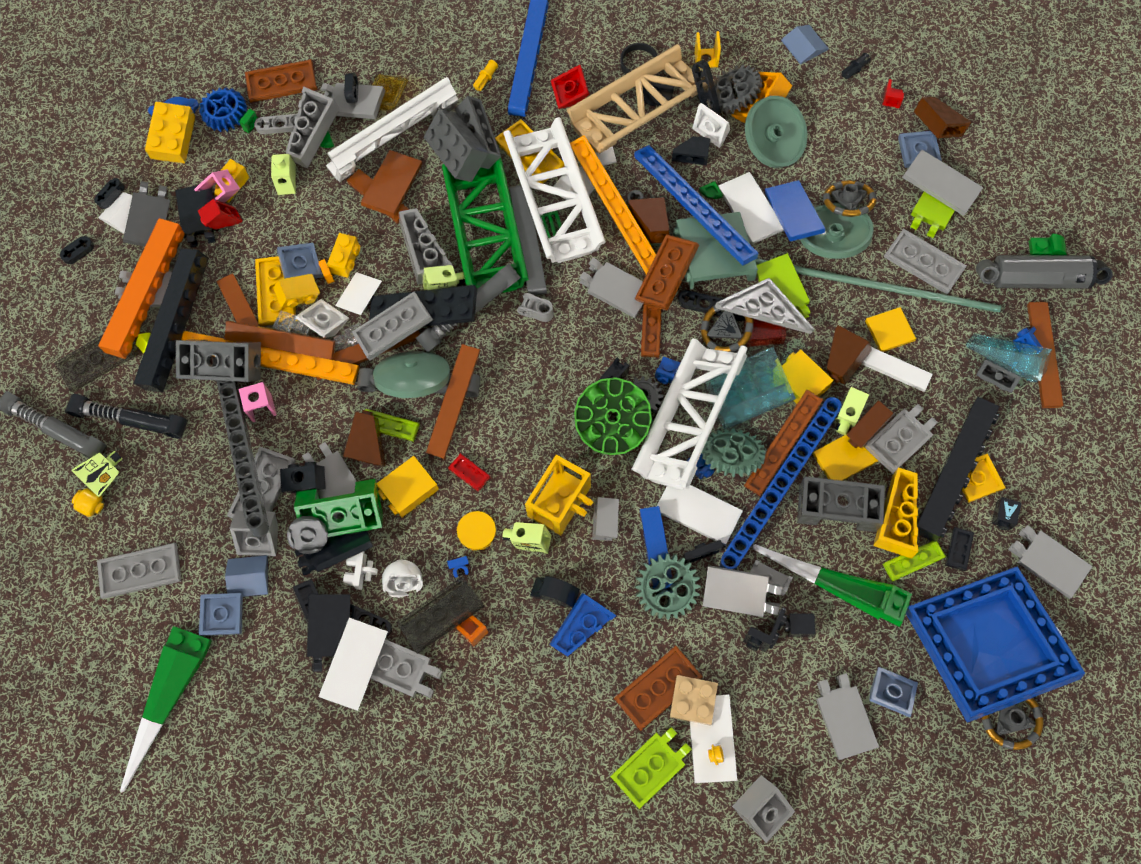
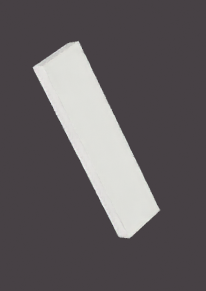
[862,347,933,392]

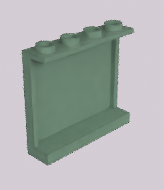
[673,212,758,289]

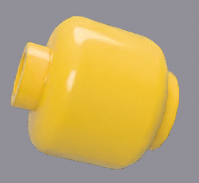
[72,488,104,517]

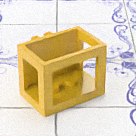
[525,455,593,536]

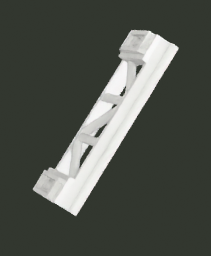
[326,77,458,182]
[503,117,606,263]
[632,338,747,490]

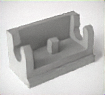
[592,497,619,541]
[750,560,793,596]

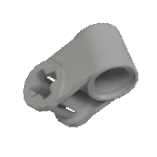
[517,293,554,322]

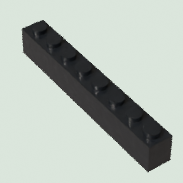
[133,249,209,392]
[917,396,1000,542]

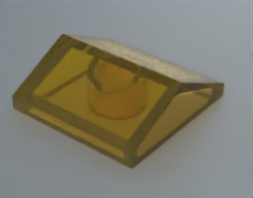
[372,74,408,111]

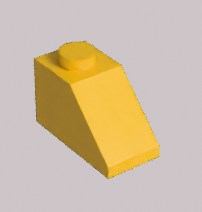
[214,159,250,203]

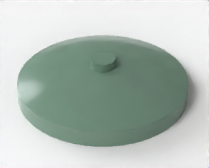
[745,95,807,168]
[800,203,874,259]
[373,351,450,398]

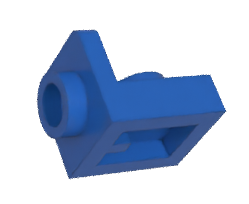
[1013,327,1043,360]
[655,356,680,384]
[686,454,715,480]

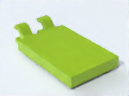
[910,192,955,238]
[756,253,810,319]
[610,727,692,809]

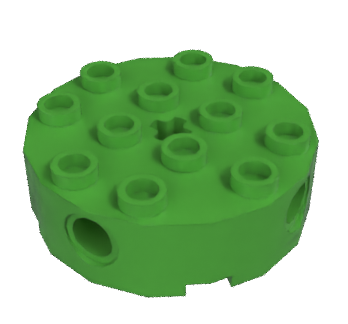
[574,378,652,455]

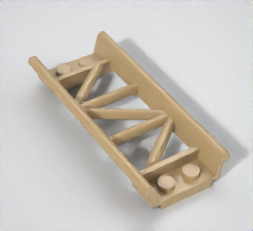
[567,44,714,154]

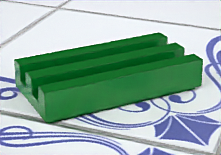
[541,210,562,238]

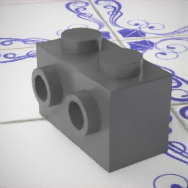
[976,353,1023,393]

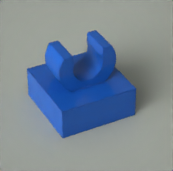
[447,556,469,578]

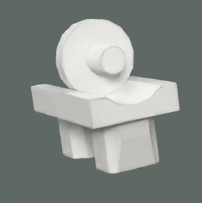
[343,551,378,590]

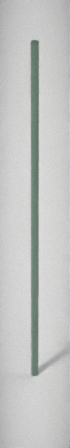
[646,238,1001,313]

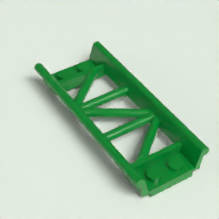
[442,158,529,293]

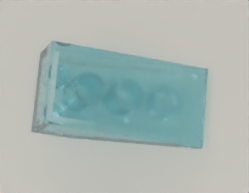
[966,334,1052,382]

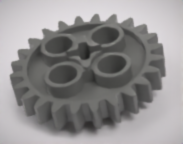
[708,65,763,114]

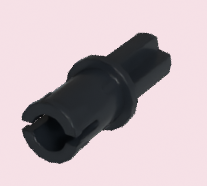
[841,53,871,79]

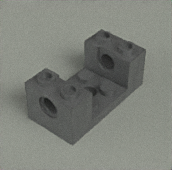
[176,339,261,382]
[797,476,885,532]

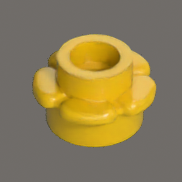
[708,744,724,765]

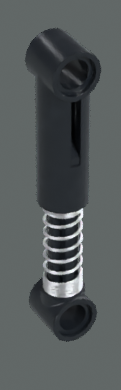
[65,394,188,439]

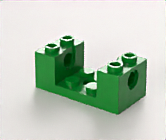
[294,479,383,537]

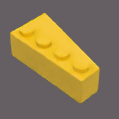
[873,467,918,559]

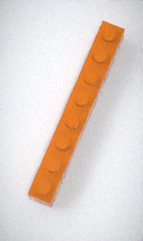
[98,218,184,359]

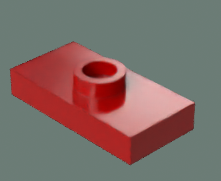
[448,453,491,492]

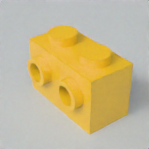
[327,233,360,278]
[273,274,320,308]

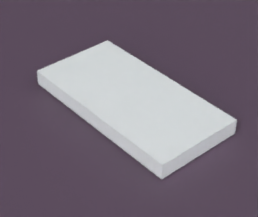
[718,172,784,245]
[657,485,743,546]
[318,618,388,711]
[689,695,737,783]

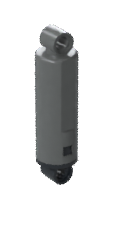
[976,255,1113,289]

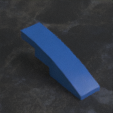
[640,506,673,590]

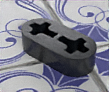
[344,72,359,104]
[94,178,125,209]
[60,236,94,264]

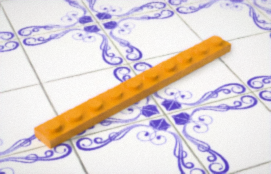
[570,135,656,274]
[181,331,359,385]

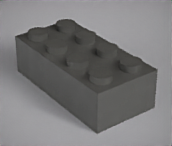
[423,108,489,182]

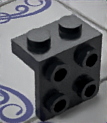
[743,607,788,652]

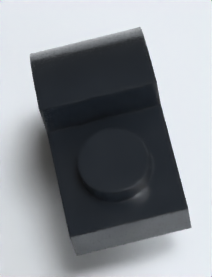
[530,576,580,608]

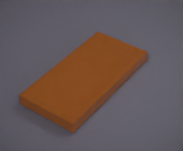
[245,59,317,103]
[361,150,422,217]
[635,234,699,311]
[614,646,703,731]

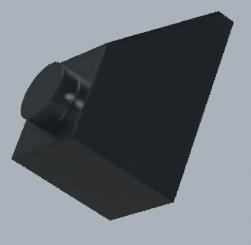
[672,136,710,166]

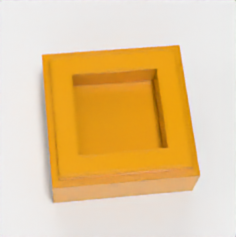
[318,259,334,284]

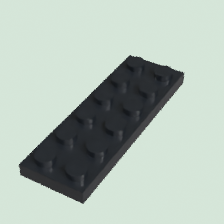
[369,285,477,327]

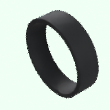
[620,43,658,75]

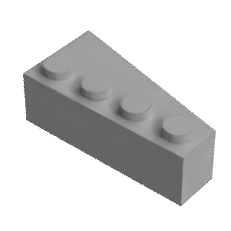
[286,87,339,168]
[399,208,453,284]

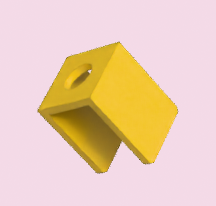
[694,31,721,68]

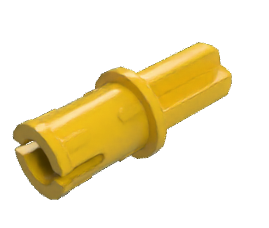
[473,60,498,91]

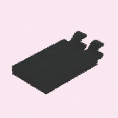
[175,185,219,248]
[295,530,373,575]
[306,594,350,672]

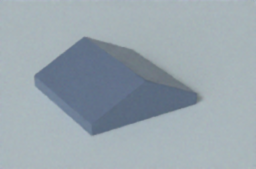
[781,25,829,65]
[225,555,268,597]
[869,667,918,717]

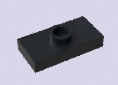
[945,527,974,571]
[683,540,723,564]

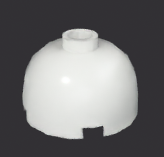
[382,560,423,598]

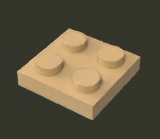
[670,675,718,726]

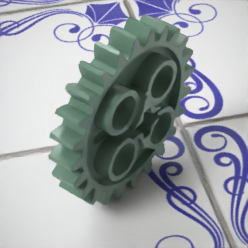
[701,428,766,477]
[634,553,701,620]

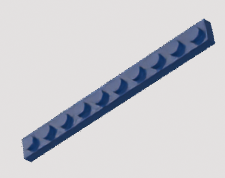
[634,145,758,266]

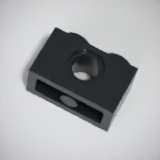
[280,462,326,493]

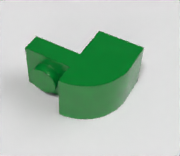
[1028,234,1067,255]

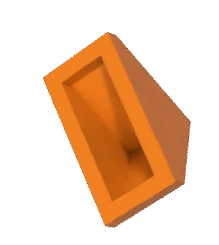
[452,611,488,646]

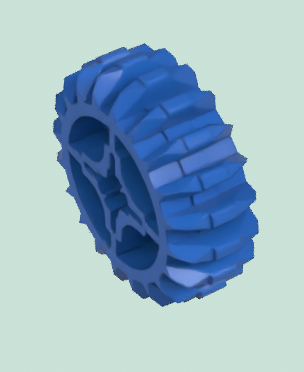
[199,87,247,132]

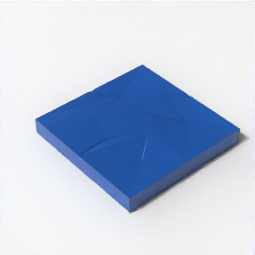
[906,566,1085,723]

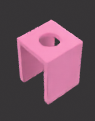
[194,169,240,203]
[239,382,276,422]

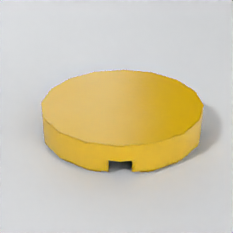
[457,511,496,551]

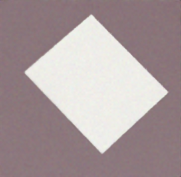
[335,272,382,315]

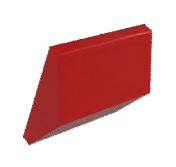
[551,65,589,109]

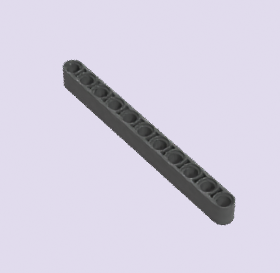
[213,357,269,537]

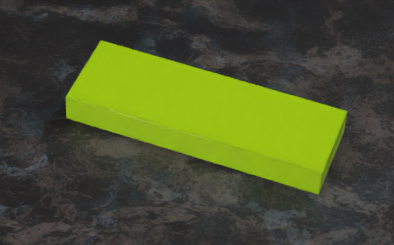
[365,409,420,442]
[883,541,946,582]

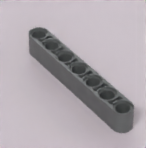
[509,184,547,296]

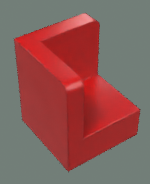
[882,79,904,108]

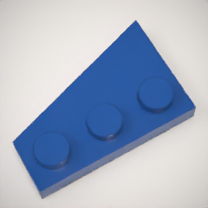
[549,593,616,657]

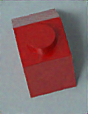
[198,198,243,229]

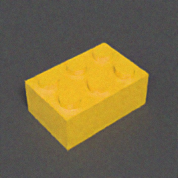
[145,102,195,163]

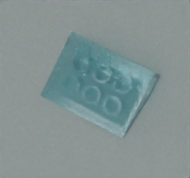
[705,347,796,430]

